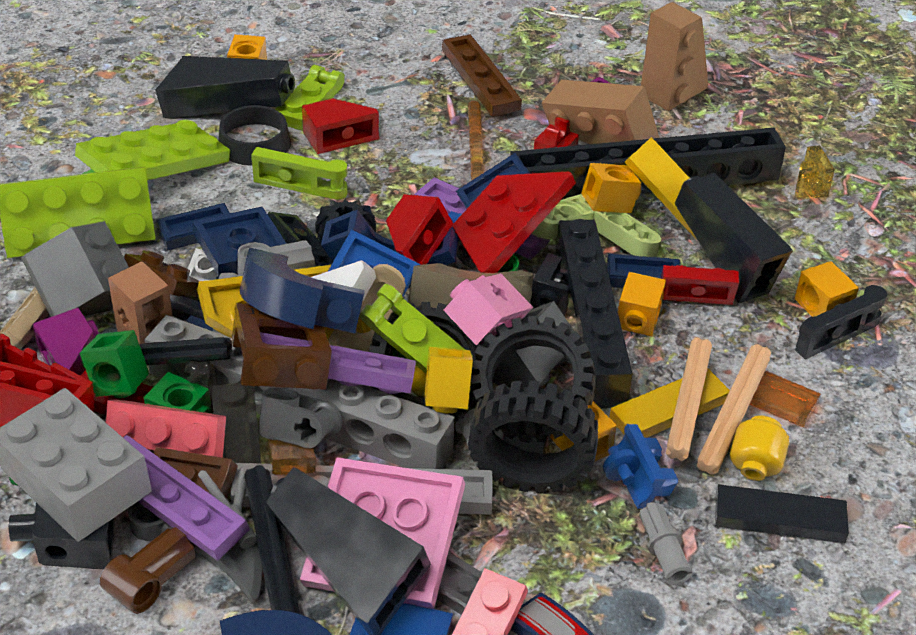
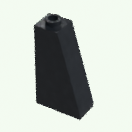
[155,56,295,118]
[674,173,793,304]
[266,467,431,635]

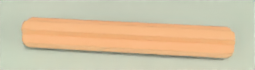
[666,337,712,461]
[697,344,771,475]

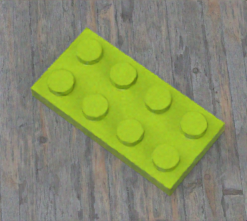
[75,120,230,180]
[0,167,155,258]

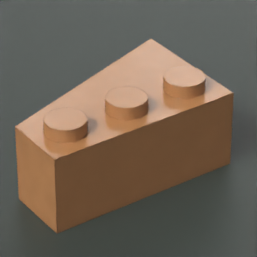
[641,2,708,111]

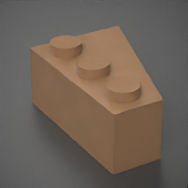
[542,80,660,144]

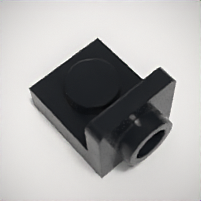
[530,253,571,317]

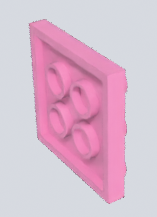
[300,458,465,609]

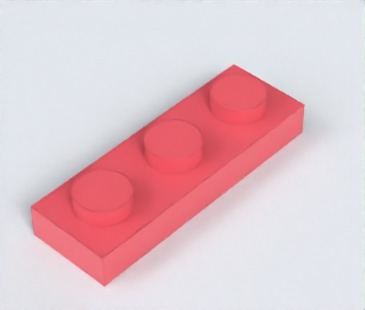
[106,399,226,458]

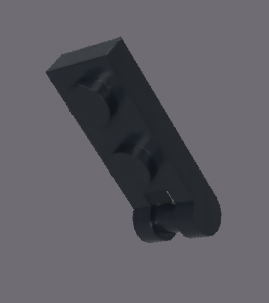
[795,285,888,359]

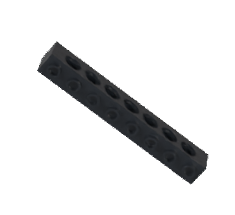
[510,127,786,200]

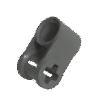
[258,387,343,448]

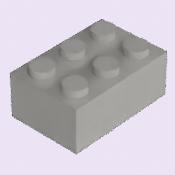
[0,388,152,542]

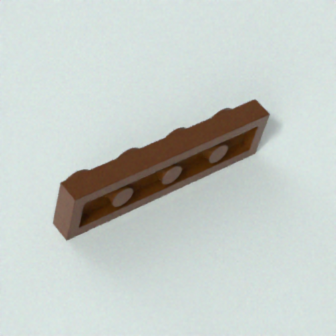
[442,34,522,117]

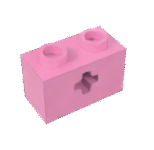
[444,274,533,346]

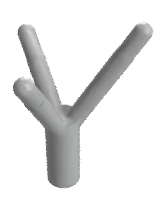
[198,467,257,549]

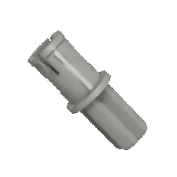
[639,502,693,585]

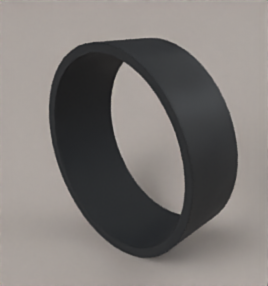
[218,105,291,166]

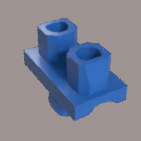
[602,424,678,509]

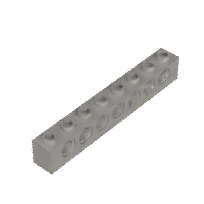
[144,315,455,469]

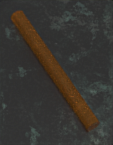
[468,101,484,181]

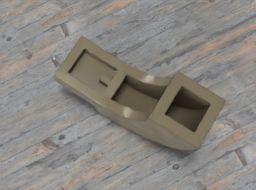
[408,263,534,308]

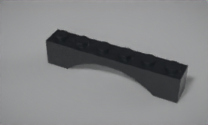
[555,219,633,409]

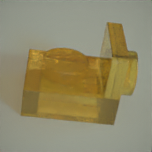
[795,145,835,200]

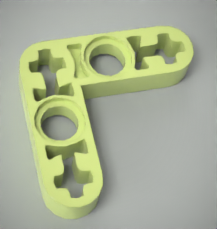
[532,194,661,257]

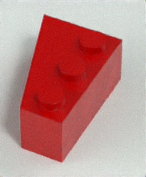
[0,333,95,427]

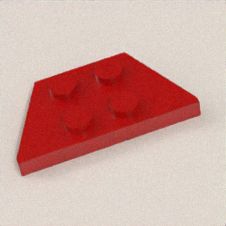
[452,171,576,273]

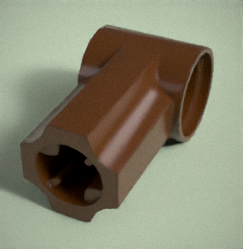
[100,527,196,614]

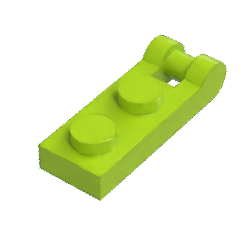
[275,64,345,131]
[251,147,348,200]
[359,284,473,373]

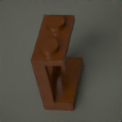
[231,303,332,390]

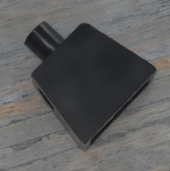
[8,503,115,570]

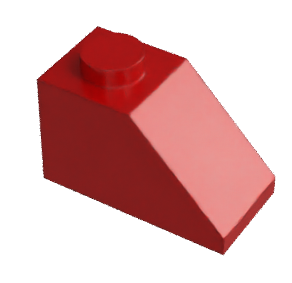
[302,98,379,154]
[386,194,454,265]

